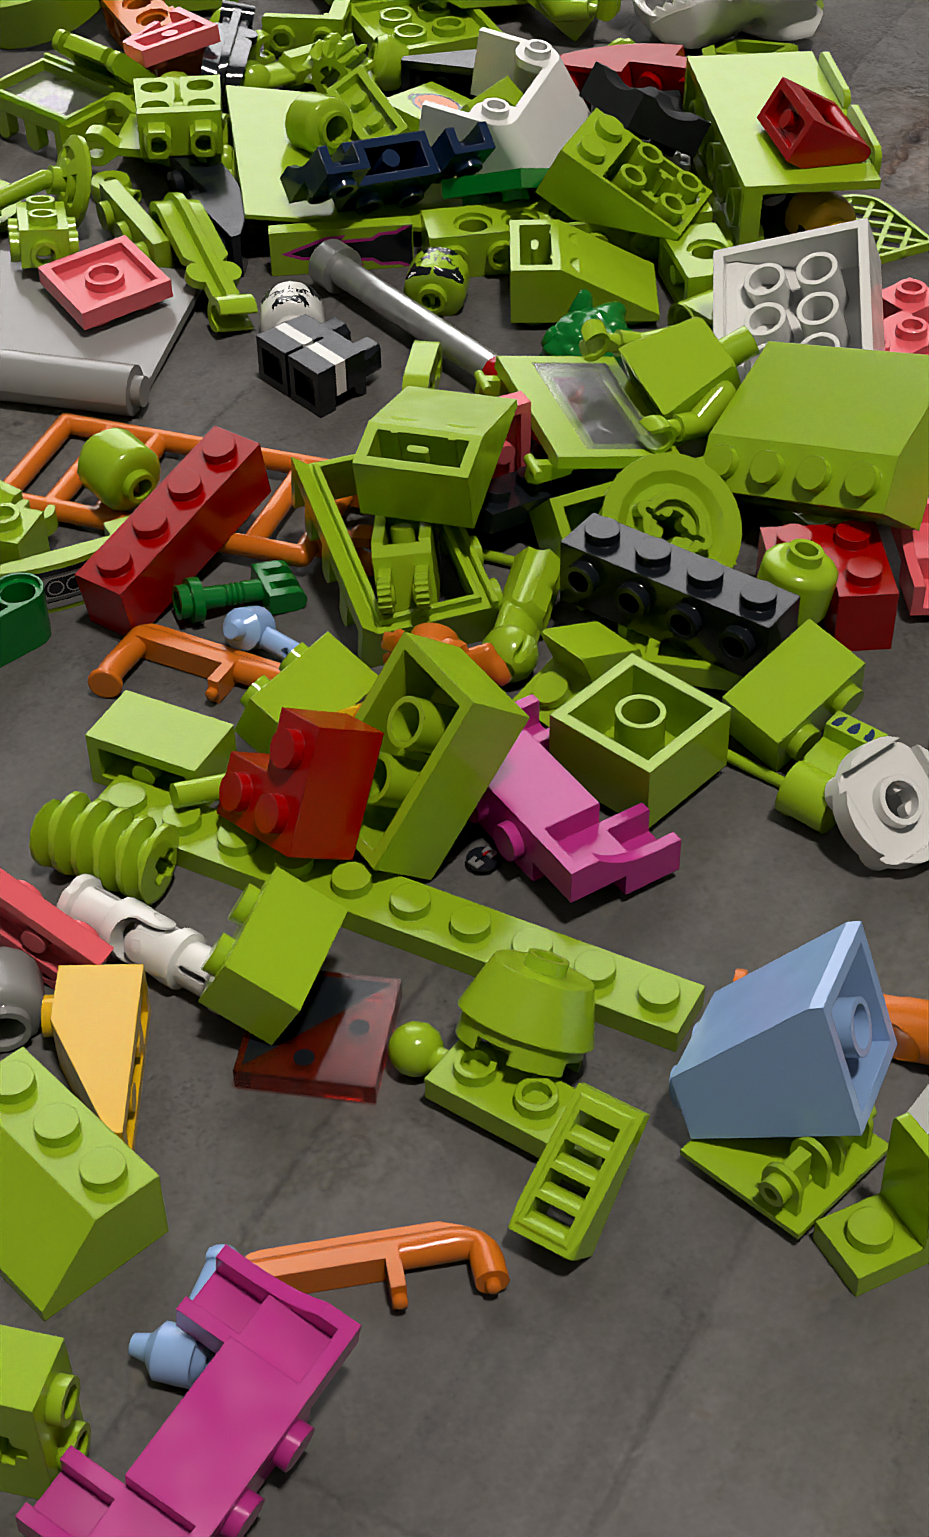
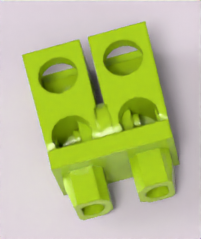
[133,75,224,160]

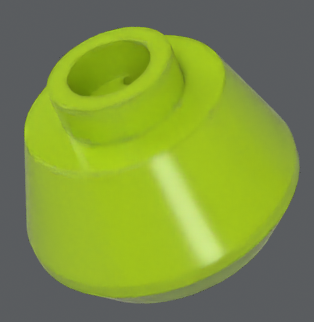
[368,33,409,91]

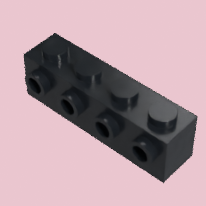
[560,513,801,677]

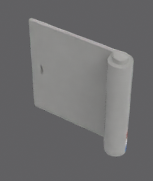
[0,250,202,416]

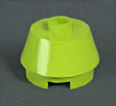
[455,948,595,1078]

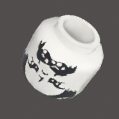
[260,281,325,333]

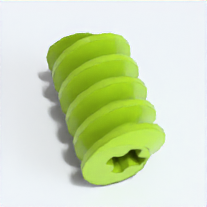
[29,791,179,906]

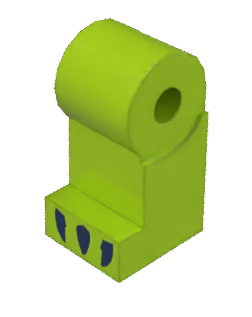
[775,710,888,834]

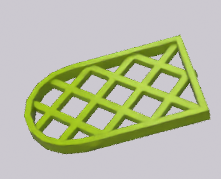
[841,194,929,264]

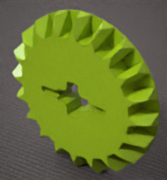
[598,452,742,568]

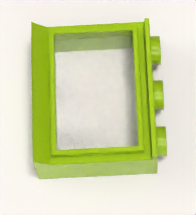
[0,52,135,160]

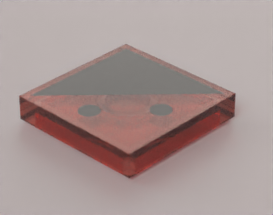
[233,970,402,1103]

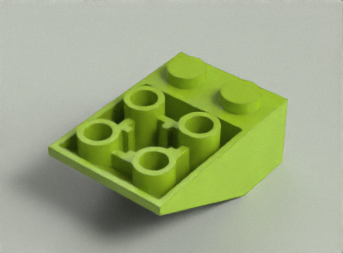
[535,108,712,241]
[509,219,660,326]
[352,386,518,529]

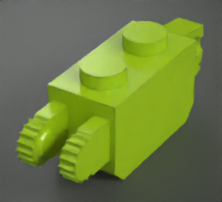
[371,515,441,615]

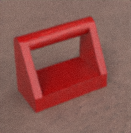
[756,77,871,169]

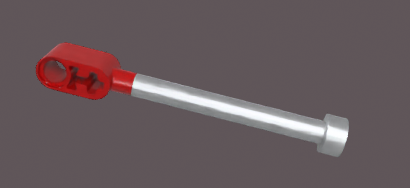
[308,239,583,444]

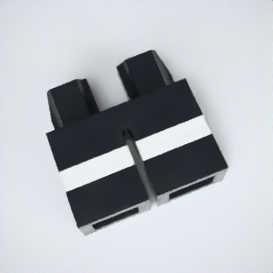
[256,314,382,418]

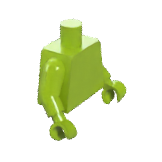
[578,317,760,453]

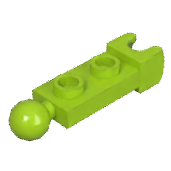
[388,1021,620,1192]

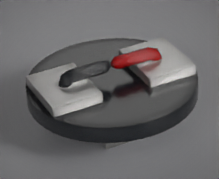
[466,846,499,872]

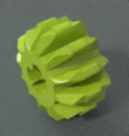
[302,32,378,94]

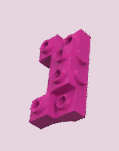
[468,694,681,903]
[15,1244,362,1537]

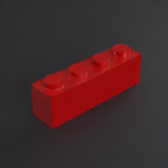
[74,426,271,637]

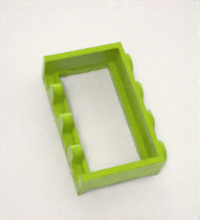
[291,454,503,668]

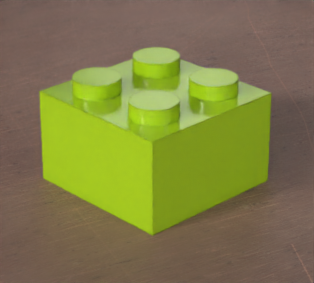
[549,653,731,828]

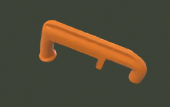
[87,623,281,704]
[245,1221,510,1310]

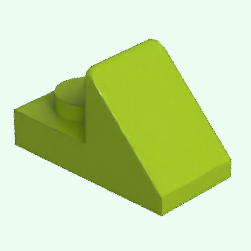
[512,621,643,729]

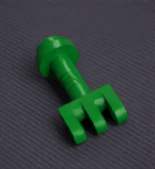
[172,560,308,624]

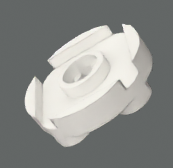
[825,736,929,871]

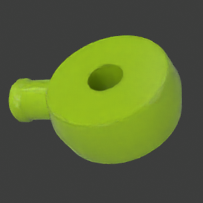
[91,170,142,203]

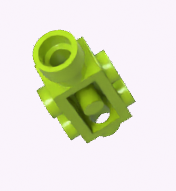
[7,195,79,269]

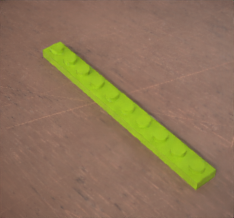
[97,774,705,1052]

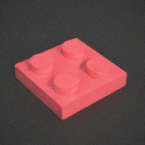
[38,235,173,330]

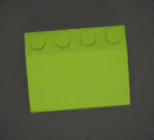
[704,341,929,531]

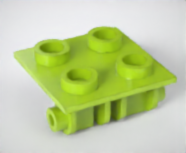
[680,1106,889,1239]

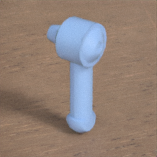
[223,606,300,660]
[128,1244,239,1389]

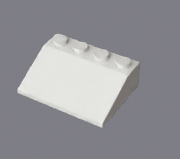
[713,218,885,383]

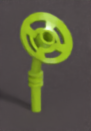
[0,134,92,229]

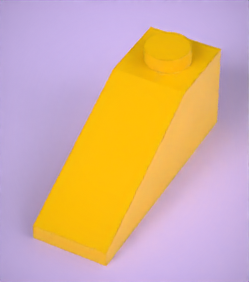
[41,964,151,1152]

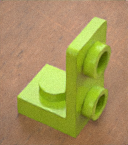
[261,0,353,56]
[813,1112,929,1297]

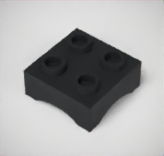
[579,61,711,158]

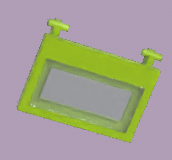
[474,356,680,485]

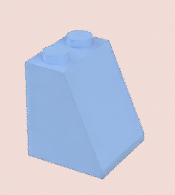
[669,921,897,1139]

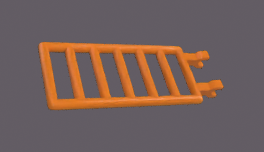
[3,413,374,576]

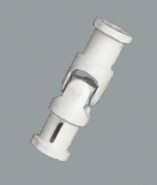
[56,874,220,1015]

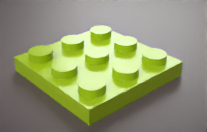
[351,0,503,56]

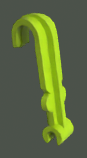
[149,192,258,333]

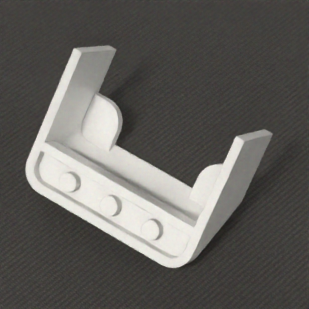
[419,27,591,201]

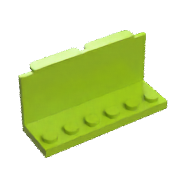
[683,51,882,246]

